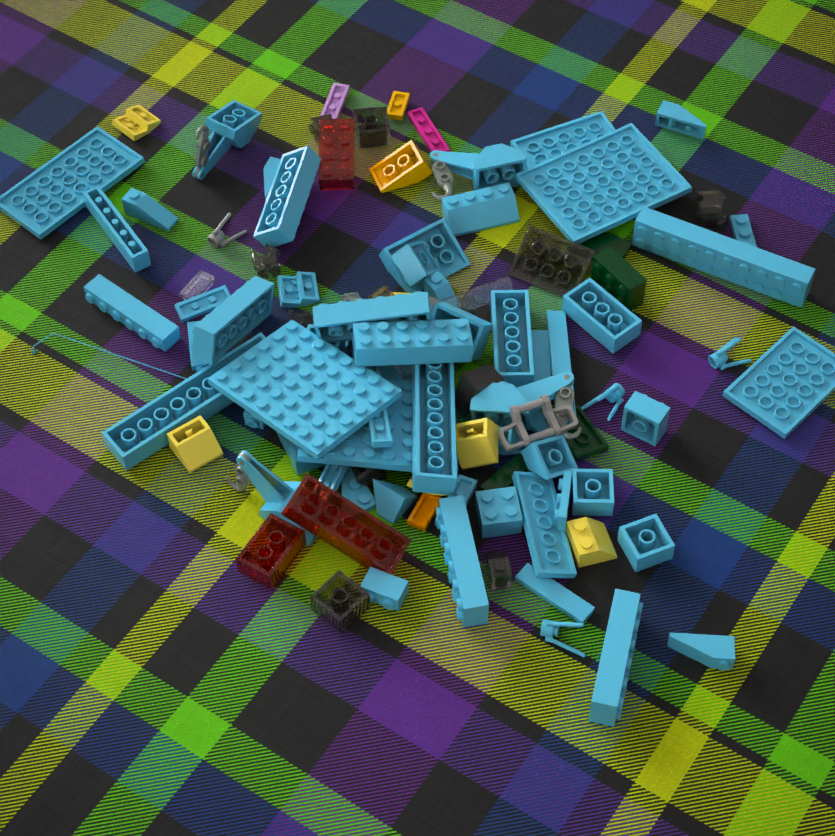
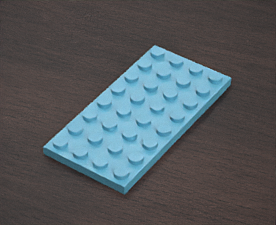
[0,126,145,240]

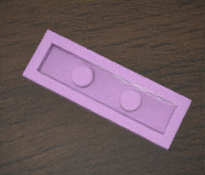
[320,83,350,124]

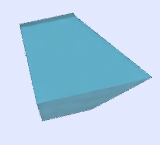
[373,479,417,525]

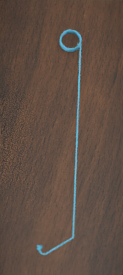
[31,333,187,379]

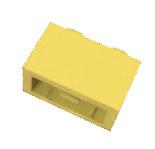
[167,415,223,473]
[455,418,499,470]

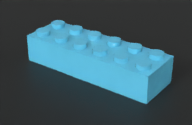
[253,146,321,249]
[191,276,274,366]
[490,290,534,388]
[313,291,433,343]
[352,319,474,367]
[435,495,489,628]
[588,589,643,727]

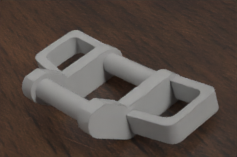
[498,394,578,452]

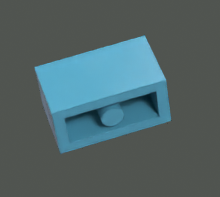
[360,567,409,612]

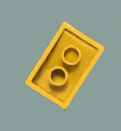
[369,140,433,193]

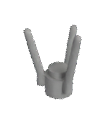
[207,212,247,248]

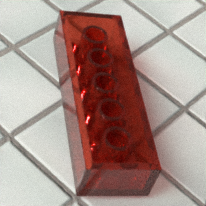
[281,474,411,574]

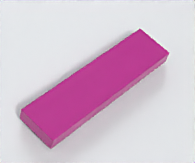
[407,107,451,152]

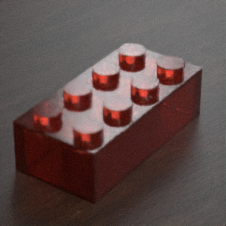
[319,118,355,190]

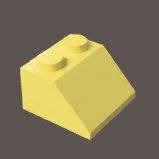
[566,517,617,568]

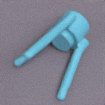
[708,337,752,371]
[581,383,625,421]
[540,619,586,657]

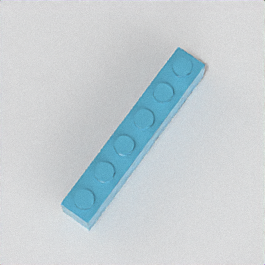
[83,185,151,273]
[84,274,181,352]

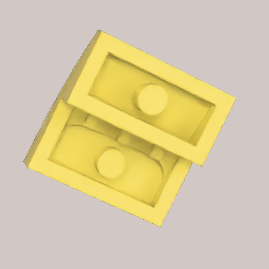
[112,104,161,141]

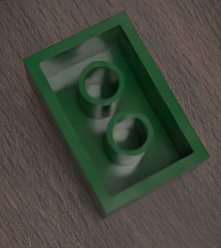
[591,246,647,311]

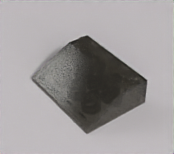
[507,225,597,297]

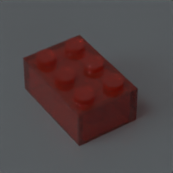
[236,514,306,589]

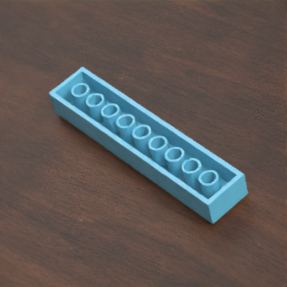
[632,207,815,308]
[101,332,266,470]
[412,363,457,495]

